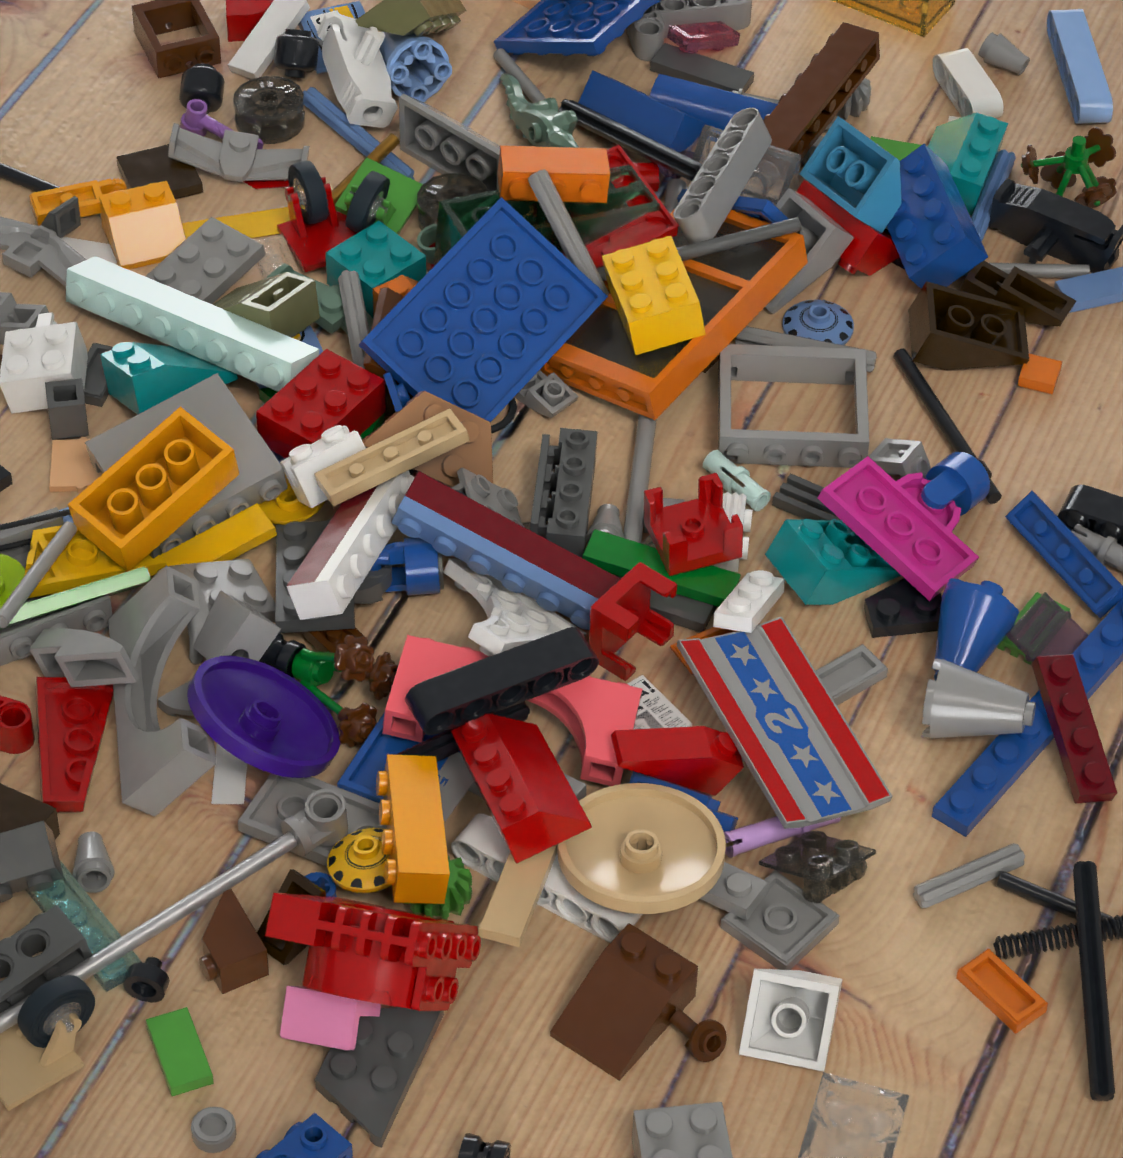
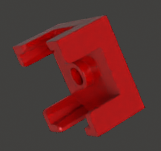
[644,473,743,576]
[589,562,677,681]

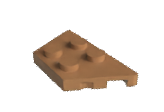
[362,391,493,488]

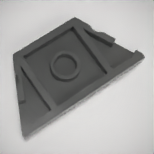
[315,1007,444,1148]

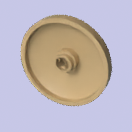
[557,783,726,914]

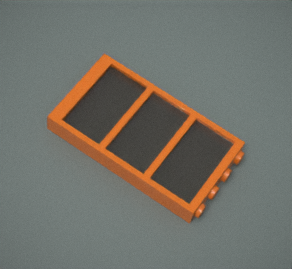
[540,209,808,420]

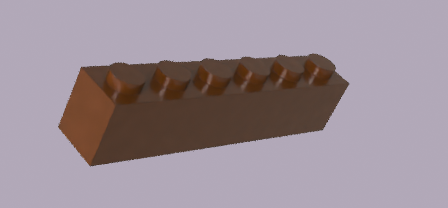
[755,22,880,181]

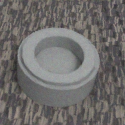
[191,1107,236,1153]

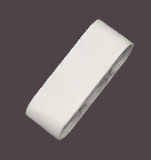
[932,48,1004,118]

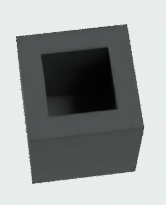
[45,378,89,440]

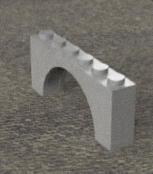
[108,566,216,817]

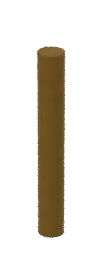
[332,133,400,205]

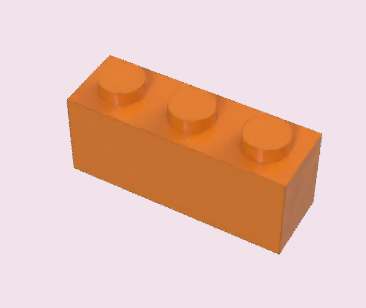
[497,145,610,203]

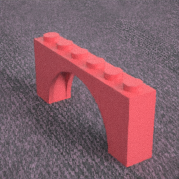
[382,635,642,786]

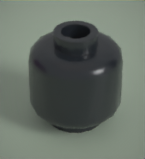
[274,29,319,78]
[179,63,225,114]

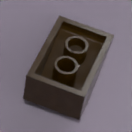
[908,281,1029,370]

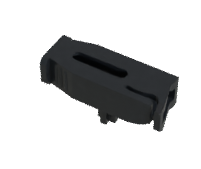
[989,178,1123,273]

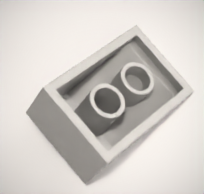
[725,188,854,314]

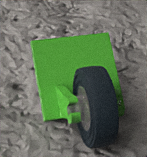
[335,157,428,235]

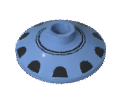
[782,300,854,345]

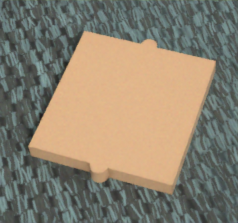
[49,437,103,494]

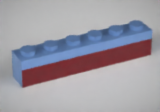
[391,471,620,630]

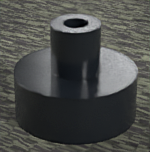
[123,957,170,1003]

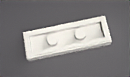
[228,0,310,81]

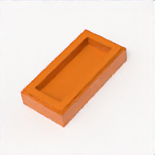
[956,948,1048,1034]

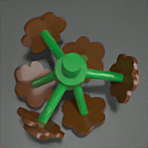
[1021,127,1117,208]

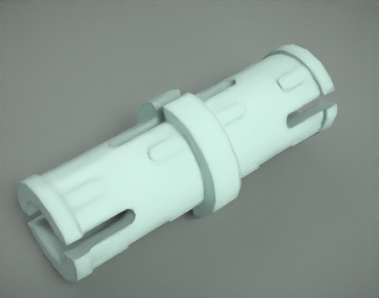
[703,450,771,511]

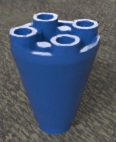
[934,578,1019,680]

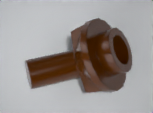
[669,1009,727,1062]

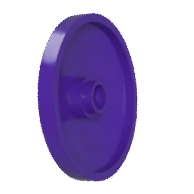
[187,656,340,778]

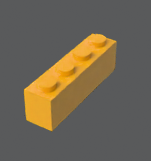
[376,754,450,904]

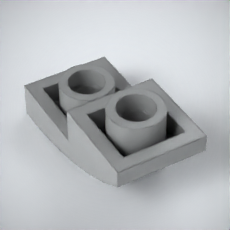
[515,370,578,418]

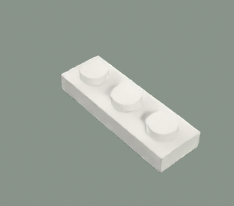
[713,570,785,633]

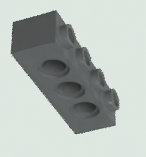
[0,904,92,1013]

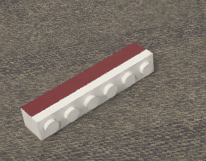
[286,470,414,620]

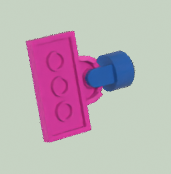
[817,452,990,601]

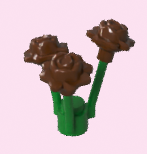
[292,635,398,748]

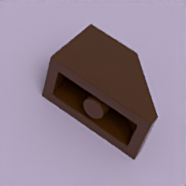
[199,889,269,994]

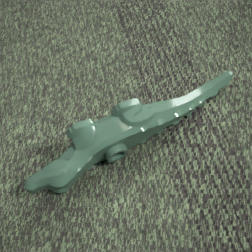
[499,73,579,148]

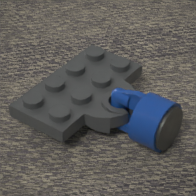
[275,519,444,633]

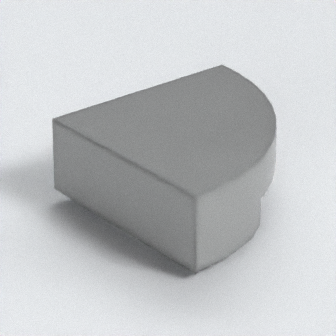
[158,680,196,719]

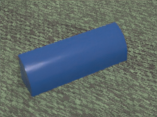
[578,70,705,152]
[650,74,778,142]

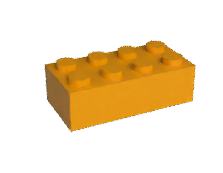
[68,406,240,572]

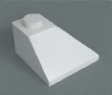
[739,968,843,1072]

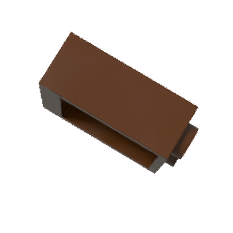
[132,0,221,79]

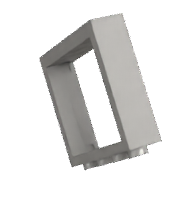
[718,344,869,468]

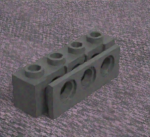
[530,428,598,558]

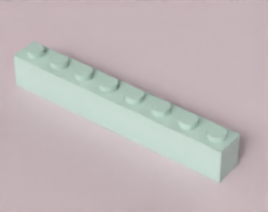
[66,256,319,391]

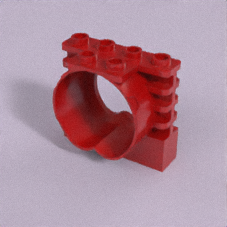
[265,892,481,1011]

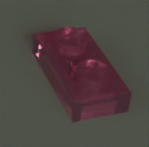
[667,21,740,53]

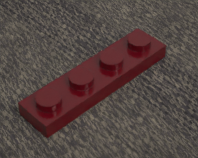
[1032,654,1117,804]

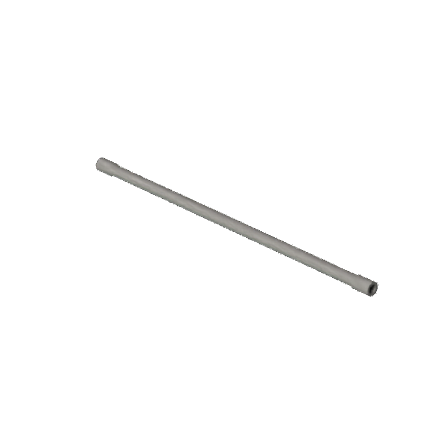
[616,179,687,579]

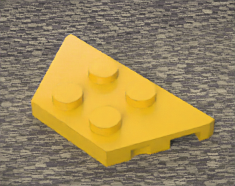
[24,525,166,598]

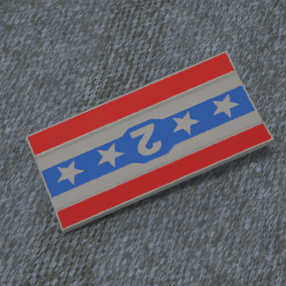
[677,616,892,829]

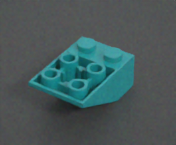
[765,519,902,605]

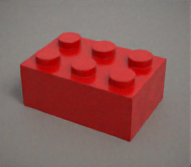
[256,349,386,458]

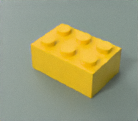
[602,236,706,355]

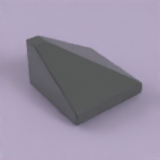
[41,196,81,238]

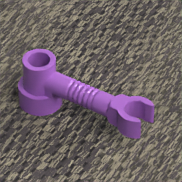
[180,99,264,149]

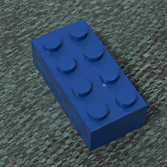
[887,144,988,289]

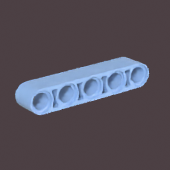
[1047,9,1113,124]

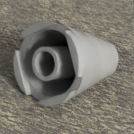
[922,658,1036,739]

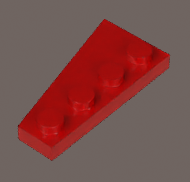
[35,677,114,812]

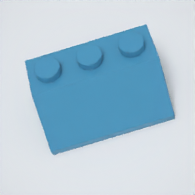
[799,116,902,233]

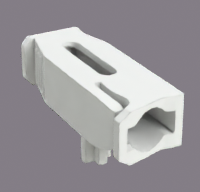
[317,12,398,128]

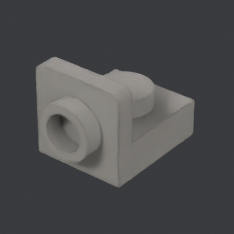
[869,438,931,479]

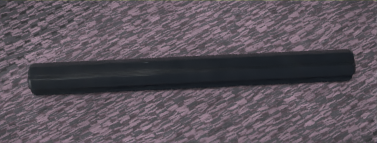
[558,99,703,181]
[1073,861,1115,1101]

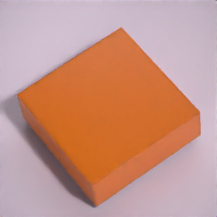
[1018,353,1063,394]

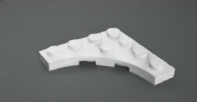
[443,558,587,657]

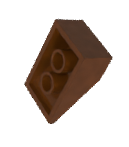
[550,923,698,1081]

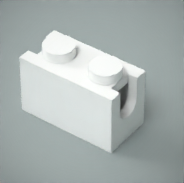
[280,425,366,508]

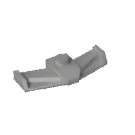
[168,123,310,183]
[0,217,87,287]

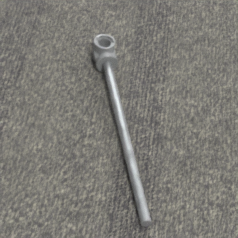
[0,789,348,1034]

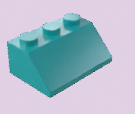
[928,112,1008,216]

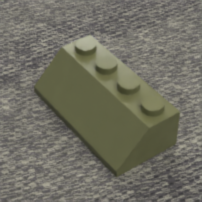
[355,0,467,37]

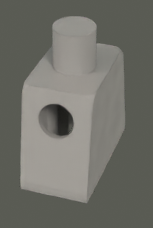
[194,590,281,661]

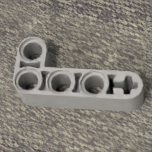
[627,0,752,61]

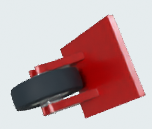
[277,161,357,273]

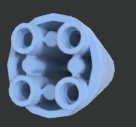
[379,31,452,102]

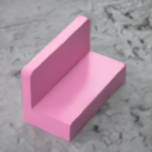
[280,986,381,1050]

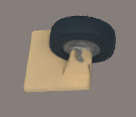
[0,975,95,1111]

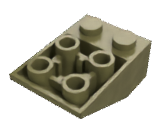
[212,272,320,338]

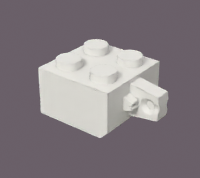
[0,312,88,414]

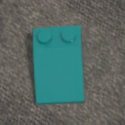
[100,342,238,415]

